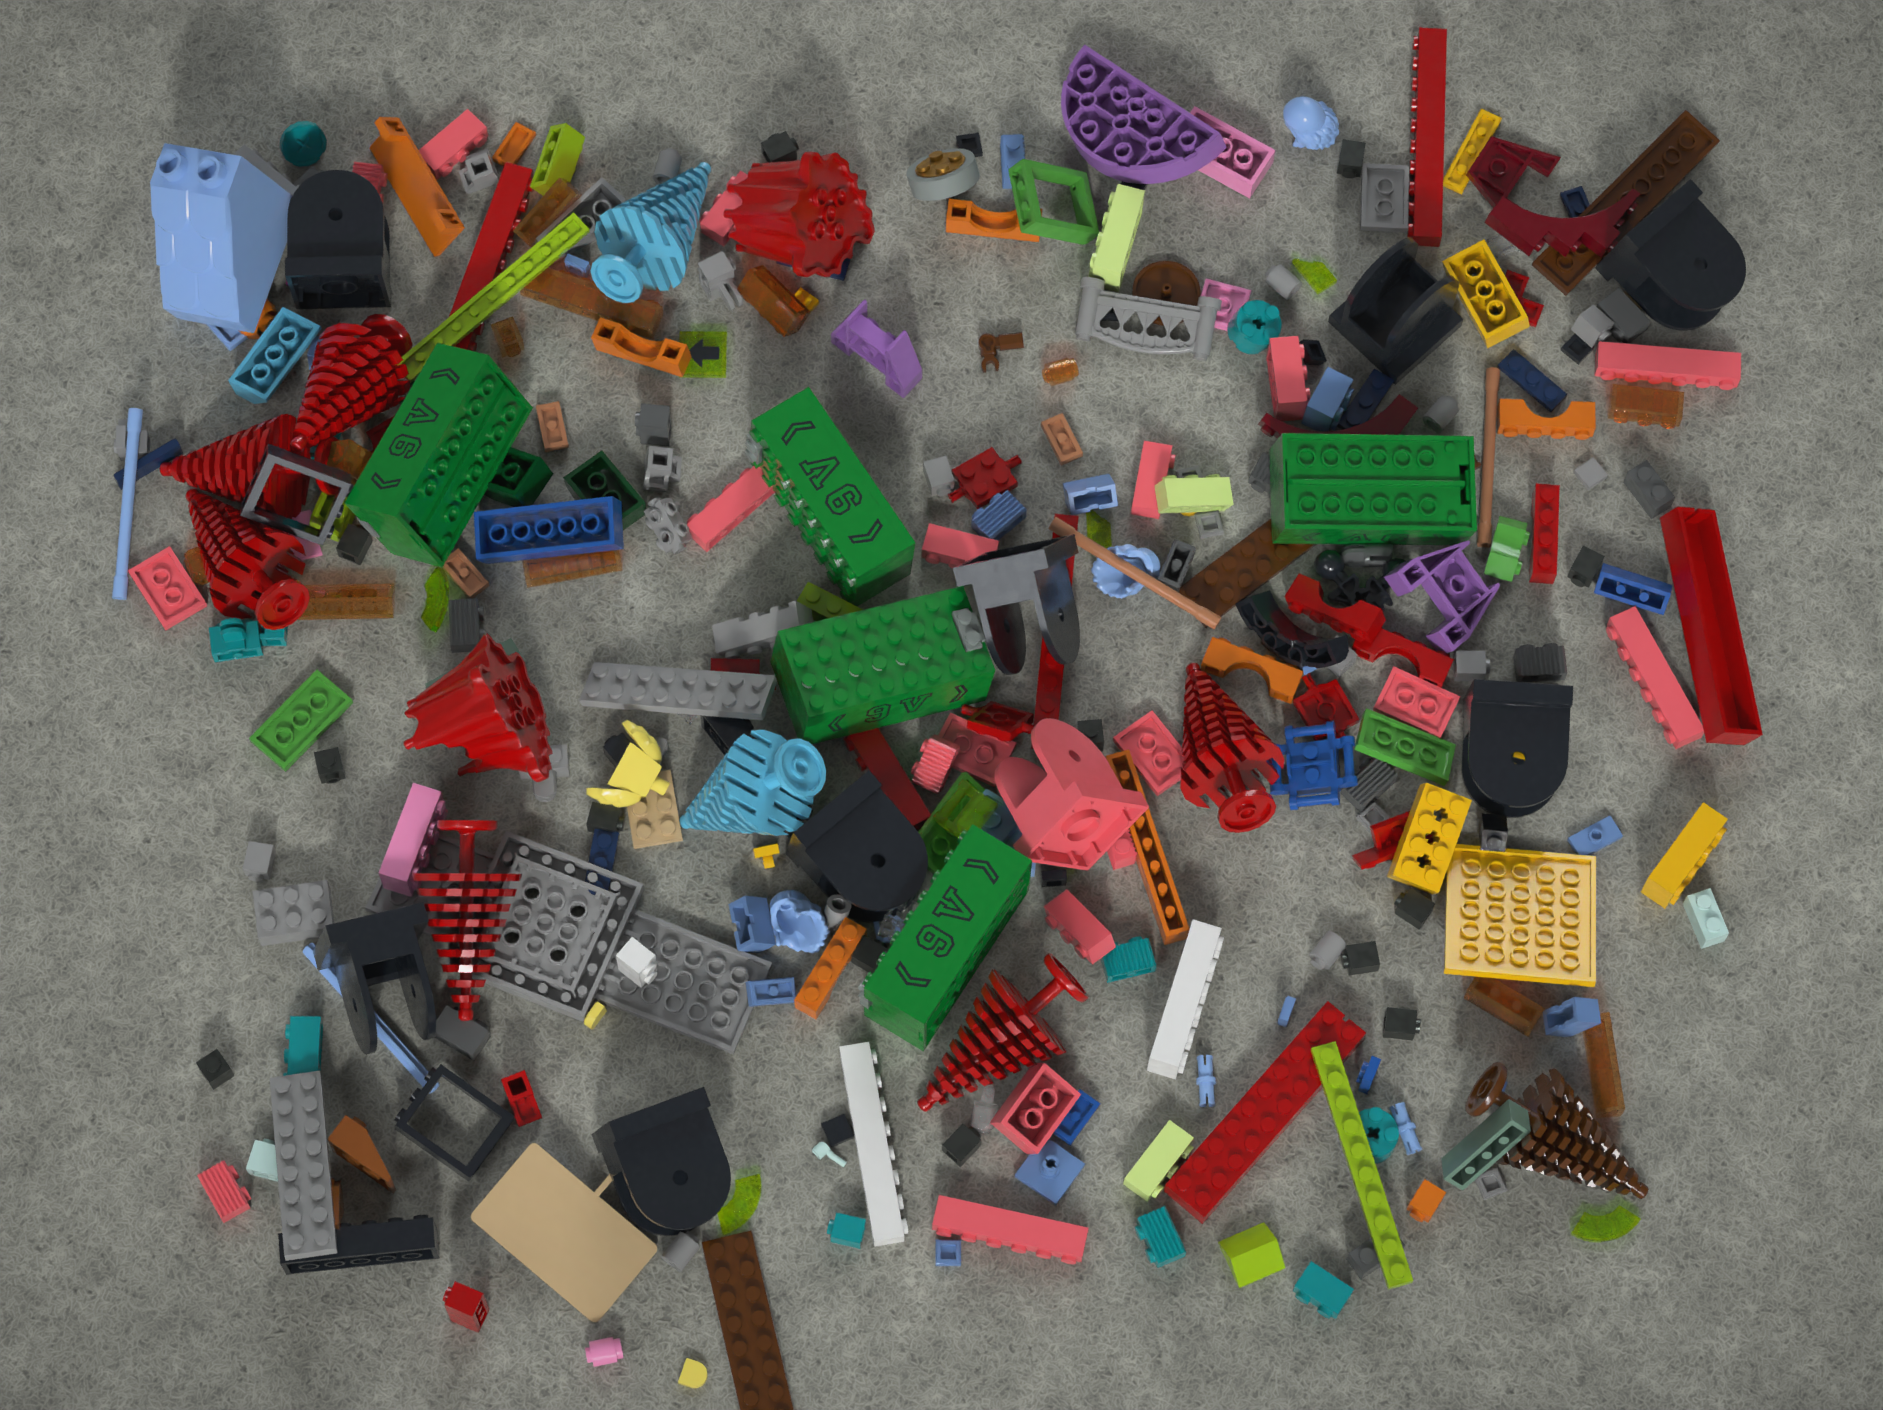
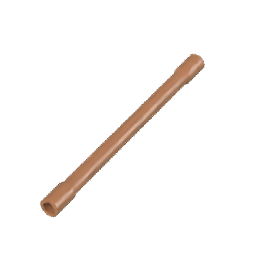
[1477,367,1500,548]
[1049,517,1222,630]

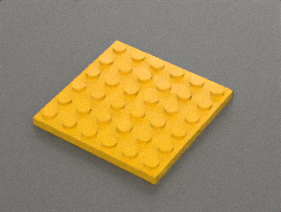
[1444,844,1596,987]

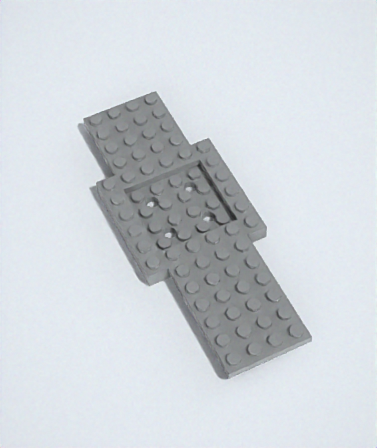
[366,831,772,1055]

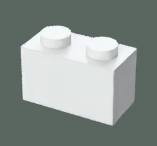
[616,937,658,988]

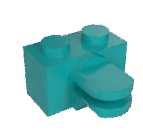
[209,618,263,662]

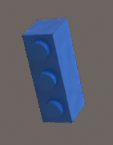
[1594,563,1672,615]

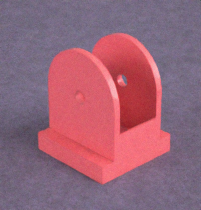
[994,718,1149,871]

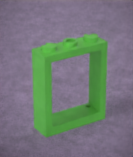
[1008,159,1099,245]

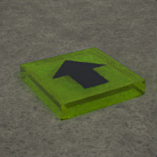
[679,331,727,378]

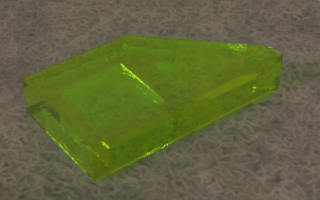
[1292,258,1337,295]
[1086,509,1112,549]

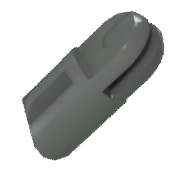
[1340,543,1393,567]

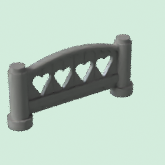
[1075,277,1222,361]

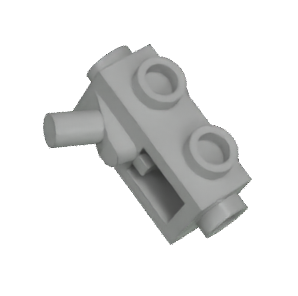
[644,497,693,554]

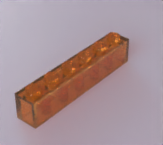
[520,267,663,339]

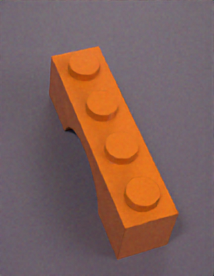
[946,199,1043,242]
[591,317,692,377]
[1497,398,1596,440]
[1201,637,1303,704]
[794,917,867,1019]

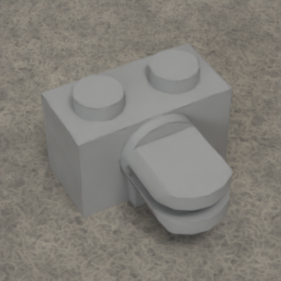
[698,251,743,311]
[519,744,570,802]

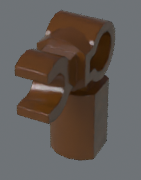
[978,332,1024,373]

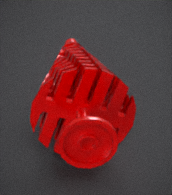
[290,314,413,453]
[159,414,347,519]
[185,489,310,630]
[1180,663,1285,833]
[411,820,522,1021]
[917,953,1089,1112]

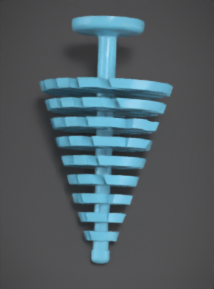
[590,162,711,303]
[679,730,826,836]

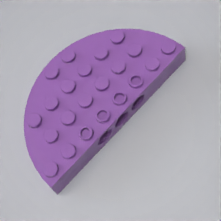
[1061,45,1227,184]

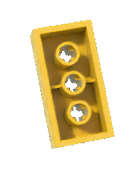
[1442,239,1530,349]
[1387,782,1472,895]
[1641,802,1728,909]

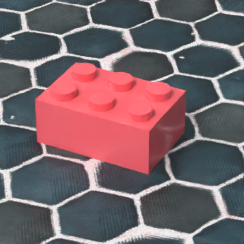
[1266,336,1310,421]
[990,1063,1081,1154]

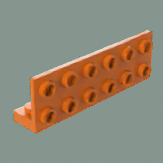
[370,117,465,257]

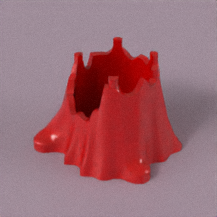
[724,151,875,277]
[403,633,553,782]

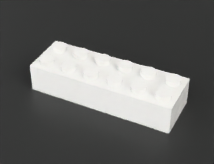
[1147,919,1224,1080]

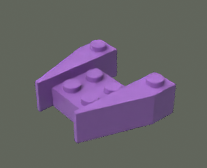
[831,299,922,398]
[1384,540,1500,653]

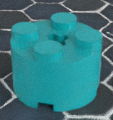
[1227,300,1282,354]
[1359,1107,1399,1164]

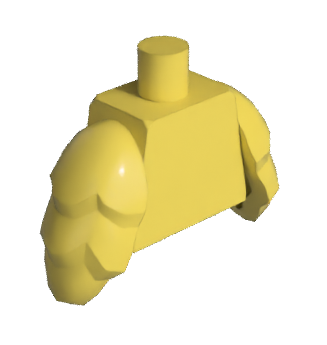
[586,720,670,808]

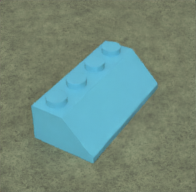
[228,307,322,404]

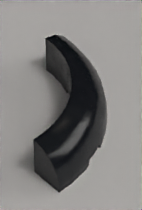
[1235,590,1349,668]

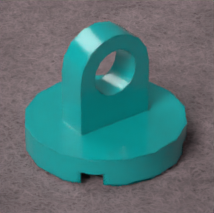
[280,121,327,167]

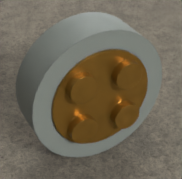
[906,149,980,206]

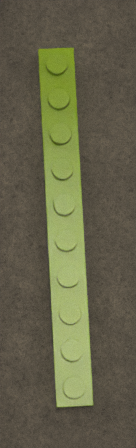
[397,212,590,383]
[1311,1041,1413,1290]

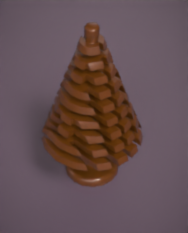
[1465,1061,1649,1199]

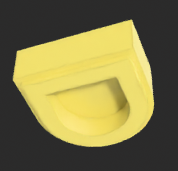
[584,1001,607,1030]
[678,1358,708,1388]

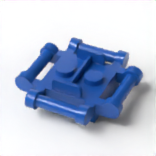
[1270,721,1358,810]

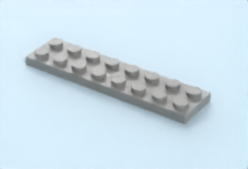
[579,662,777,720]
[270,1071,338,1261]

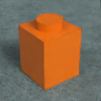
[1407,1179,1446,1223]

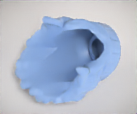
[1283,96,1339,150]
[1091,544,1161,599]
[770,890,830,953]

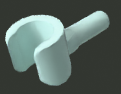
[812,1142,847,1167]

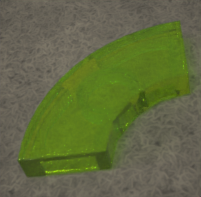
[421,567,450,633]
[717,1174,761,1236]
[1571,1205,1641,1243]

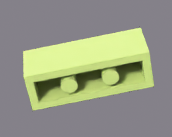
[1155,474,1234,513]
[1123,1120,1194,1202]

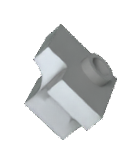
[459,148,499,194]
[114,419,150,461]
[642,446,682,492]

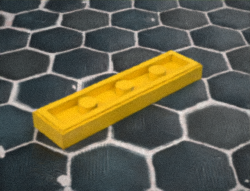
[1443,108,1502,195]

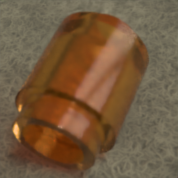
[1042,357,1079,386]
[184,547,209,585]

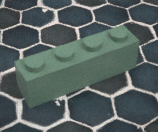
[1441,1099,1531,1191]

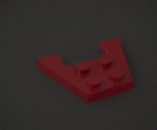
[1466,136,1561,208]

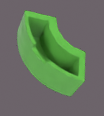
[1484,516,1530,582]

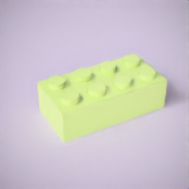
[1088,184,1145,293]

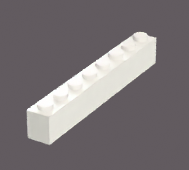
[839,1042,908,1247]

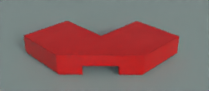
[1505,269,1544,328]

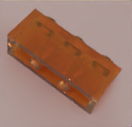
[513,178,582,247]
[737,265,811,337]
[1608,384,1684,429]
[1464,977,1545,1037]

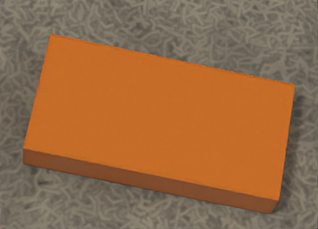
[492,122,536,167]

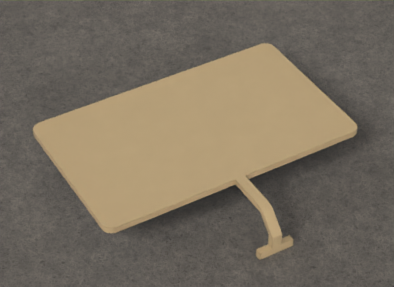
[471,1143,657,1322]

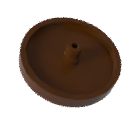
[1132,261,1201,326]

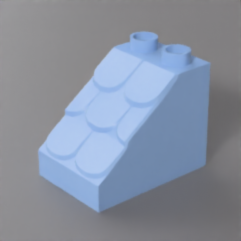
[150,143,292,333]

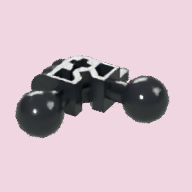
[1314,549,1406,612]

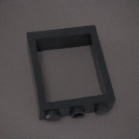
[240,443,354,546]
[394,1064,515,1181]

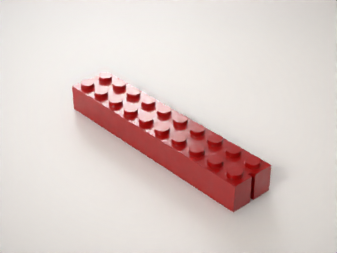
[1660,506,1763,745]
[1164,1001,1366,1224]

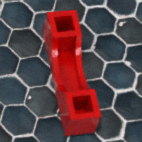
[1529,483,1560,584]
[1284,573,1386,644]
[1352,627,1454,688]

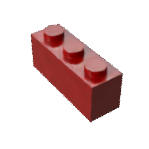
[443,1281,490,1333]

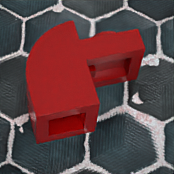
[501,1070,542,1127]

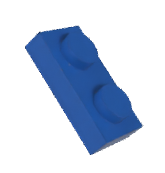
[1356,1056,1381,1094]
[1054,1089,1100,1146]

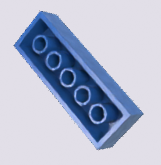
[474,496,624,564]

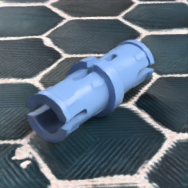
[1196,1055,1216,1107]
[1389,1102,1422,1155]

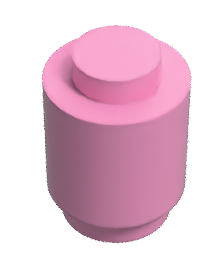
[585,1337,624,1367]

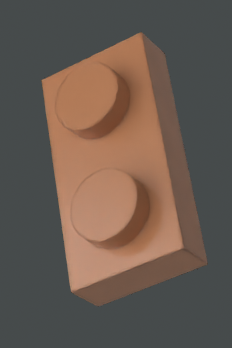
[536,401,569,452]
[1041,413,1083,466]
[442,548,489,599]

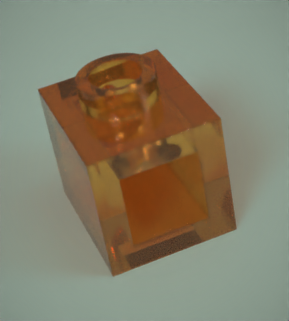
[490,316,524,358]

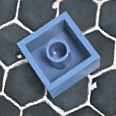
[1301,367,1354,431]

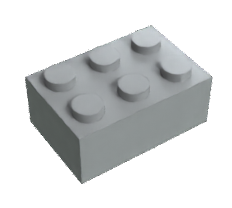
[253,880,335,946]

